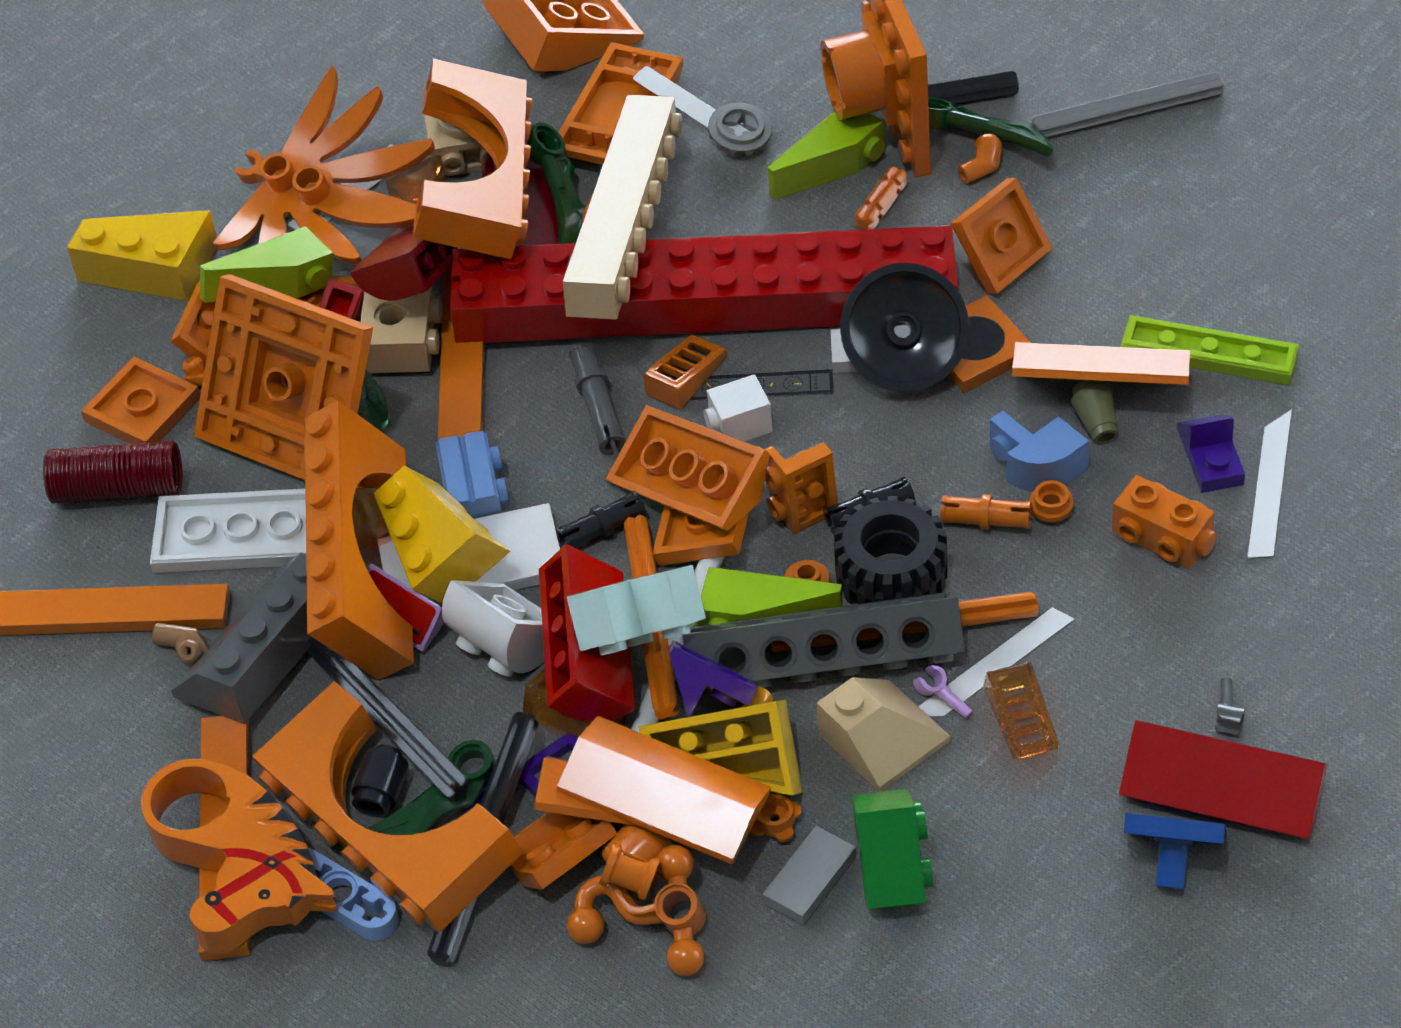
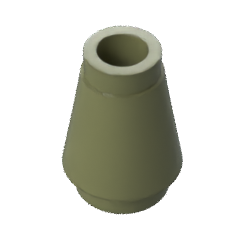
[1071,380,1119,445]

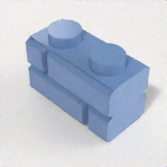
[435,431,509,519]

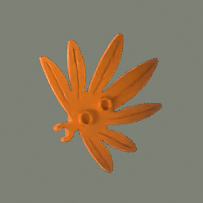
[213,66,435,264]

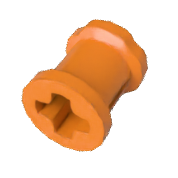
[599,843,660,901]

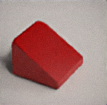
[319,278,365,322]

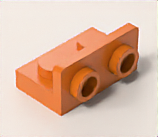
[765,442,838,534]
[510,812,617,890]

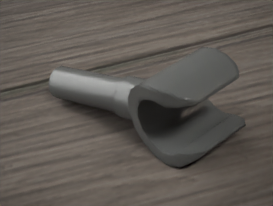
[1215,677,1245,736]

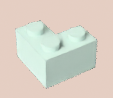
[567,565,706,655]

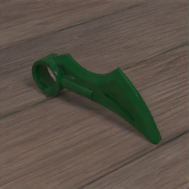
[928,97,1054,156]
[526,122,585,244]
[330,740,496,854]

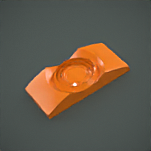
[558,42,684,165]

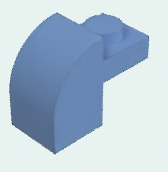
[989,410,1089,492]

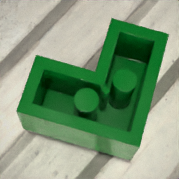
[851,789,933,909]

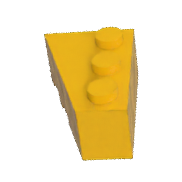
[67,210,217,301]
[374,466,511,604]
[638,700,803,795]

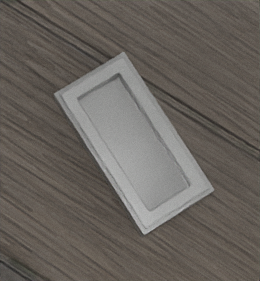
[762,826,857,925]

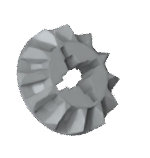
[708,103,772,157]

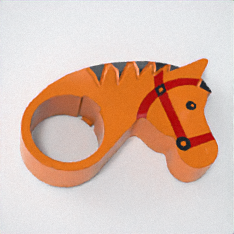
[141,759,338,954]

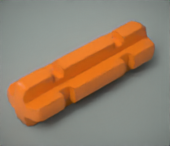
[854,166,907,229]

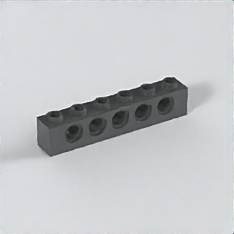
[682,591,965,695]

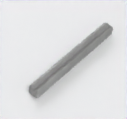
[1032,71,1224,138]

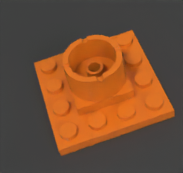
[820,0,931,178]
[194,274,373,480]

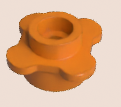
[750,794,802,842]

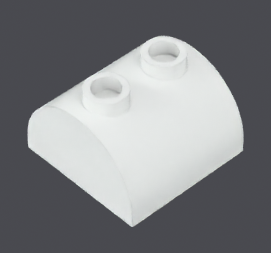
[442,580,545,677]

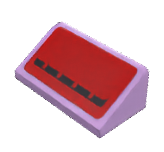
[367,563,444,653]

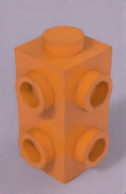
[1112,474,1217,569]

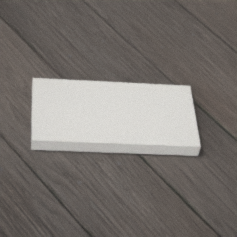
[150,488,306,573]
[377,503,560,606]

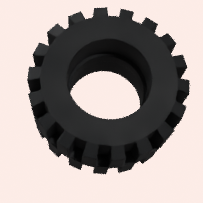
[833,496,948,604]

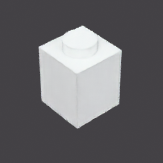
[703,374,773,442]

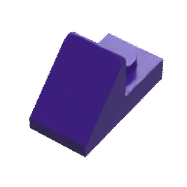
[1177,415,1245,493]
[669,640,757,717]

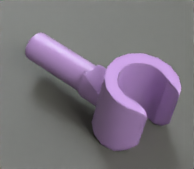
[913,665,973,719]

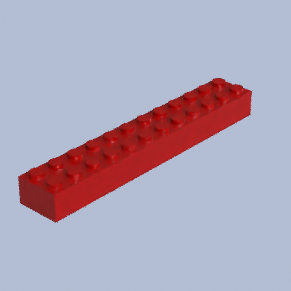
[450,225,958,343]

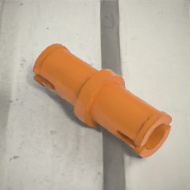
[940,494,1033,530]

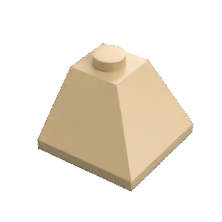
[816,677,950,792]

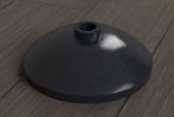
[840,263,969,392]

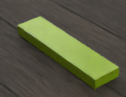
[1120,315,1299,385]

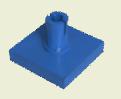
[1124,813,1225,889]

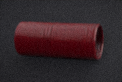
[43,440,183,504]

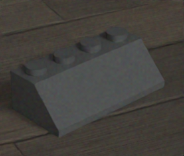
[171,552,311,724]

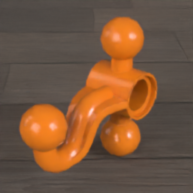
[566,844,706,977]

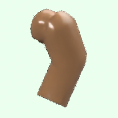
[152,623,208,667]

